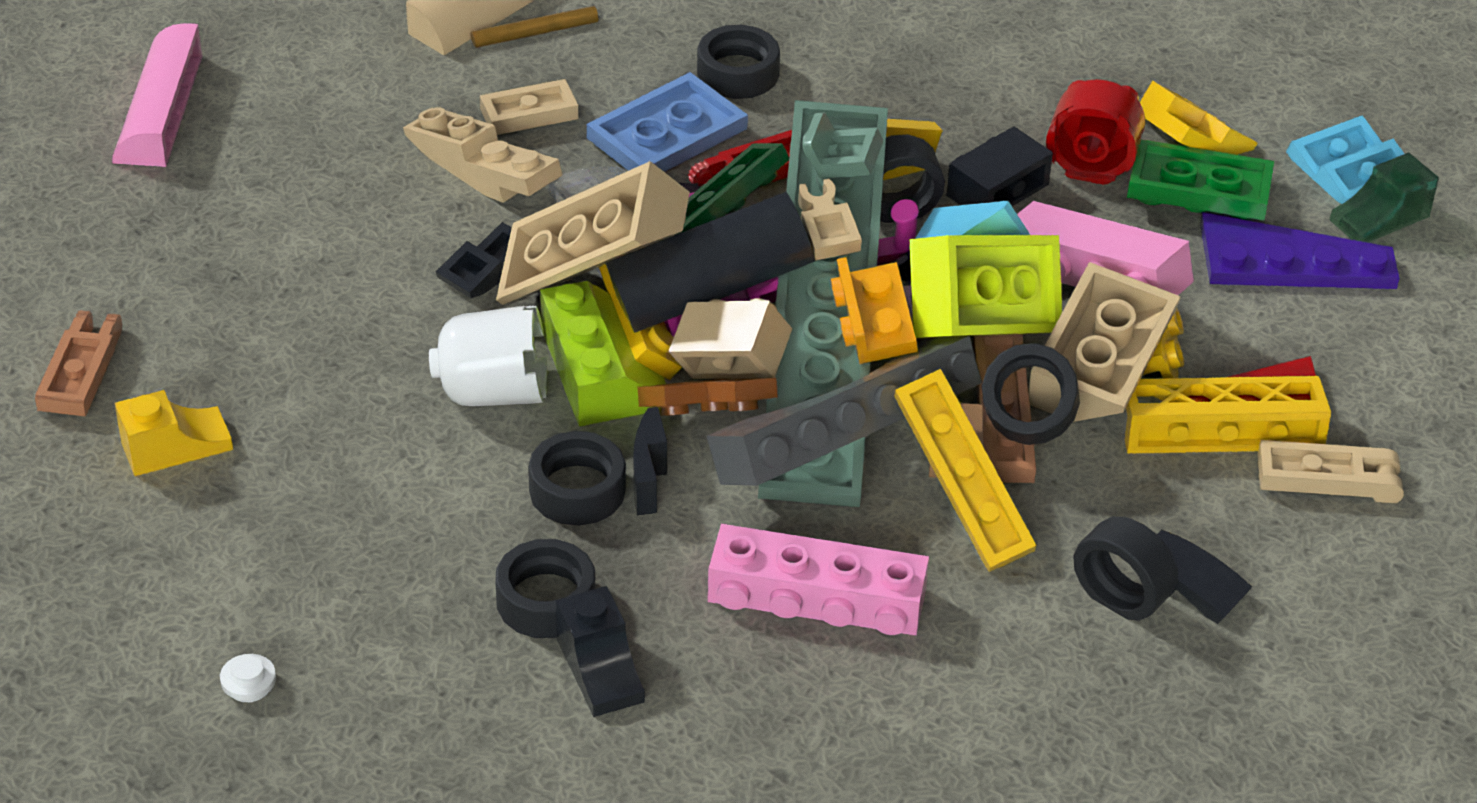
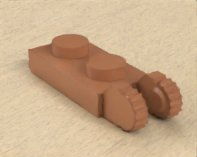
[35,310,123,417]

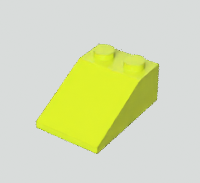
[909,235,1062,338]

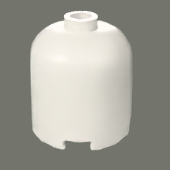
[429,306,547,406]

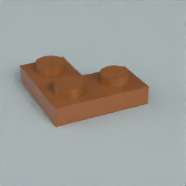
[637,378,778,416]

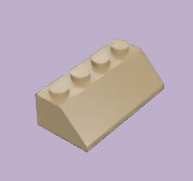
[496,161,690,305]

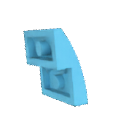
[1286,115,1418,205]

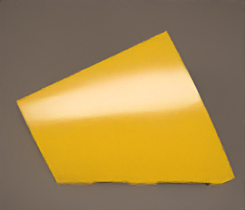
[1140,81,1258,155]

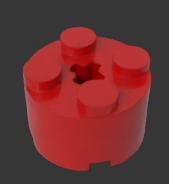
[1046,79,1145,185]

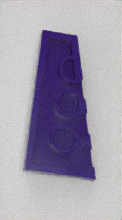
[1200,212,1400,289]

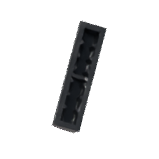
[606,191,815,333]

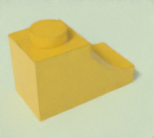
[115,390,233,476]

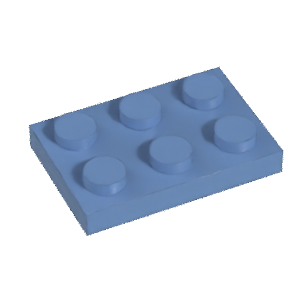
[586,72,748,172]

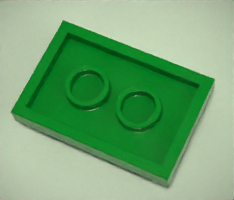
[1127,139,1274,221]

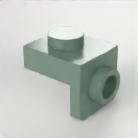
[803,112,884,179]

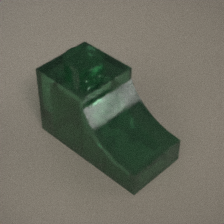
[1330,152,1439,243]

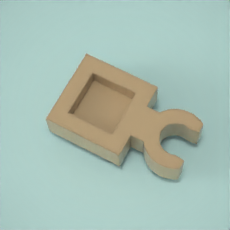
[798,179,862,261]

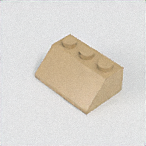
[1029,262,1181,422]

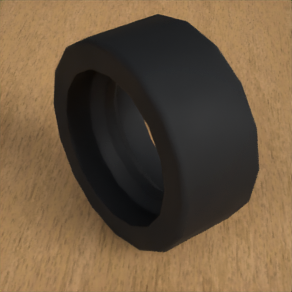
[697,24,780,99]
[880,134,945,223]
[982,343,1080,445]
[528,431,626,526]
[1073,516,1178,621]
[495,539,596,638]

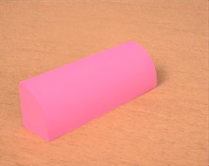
[112,24,202,167]

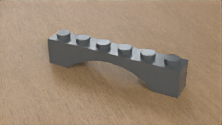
[706,336,982,486]

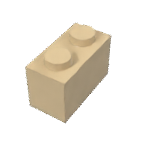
[669,298,792,379]

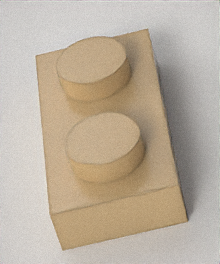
[480,79,579,135]

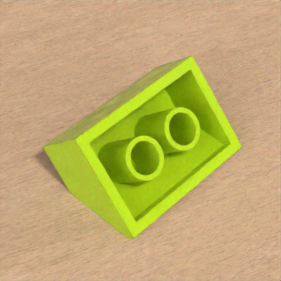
[540,281,666,427]

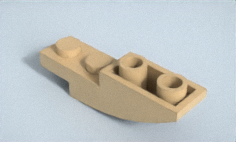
[403,107,563,203]

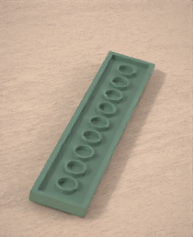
[758,100,888,507]

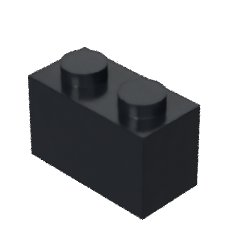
[946,126,1053,207]

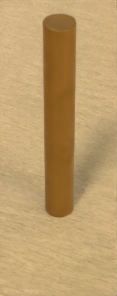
[470,6,599,48]

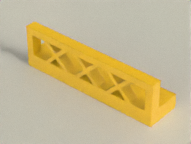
[1124,376,1331,454]

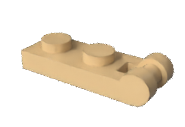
[1257,440,1404,503]

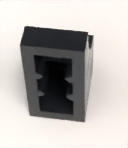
[556,586,645,717]

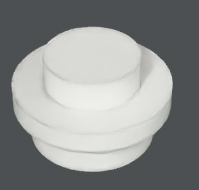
[220,654,276,702]

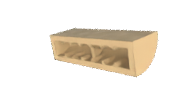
[406,0,534,55]

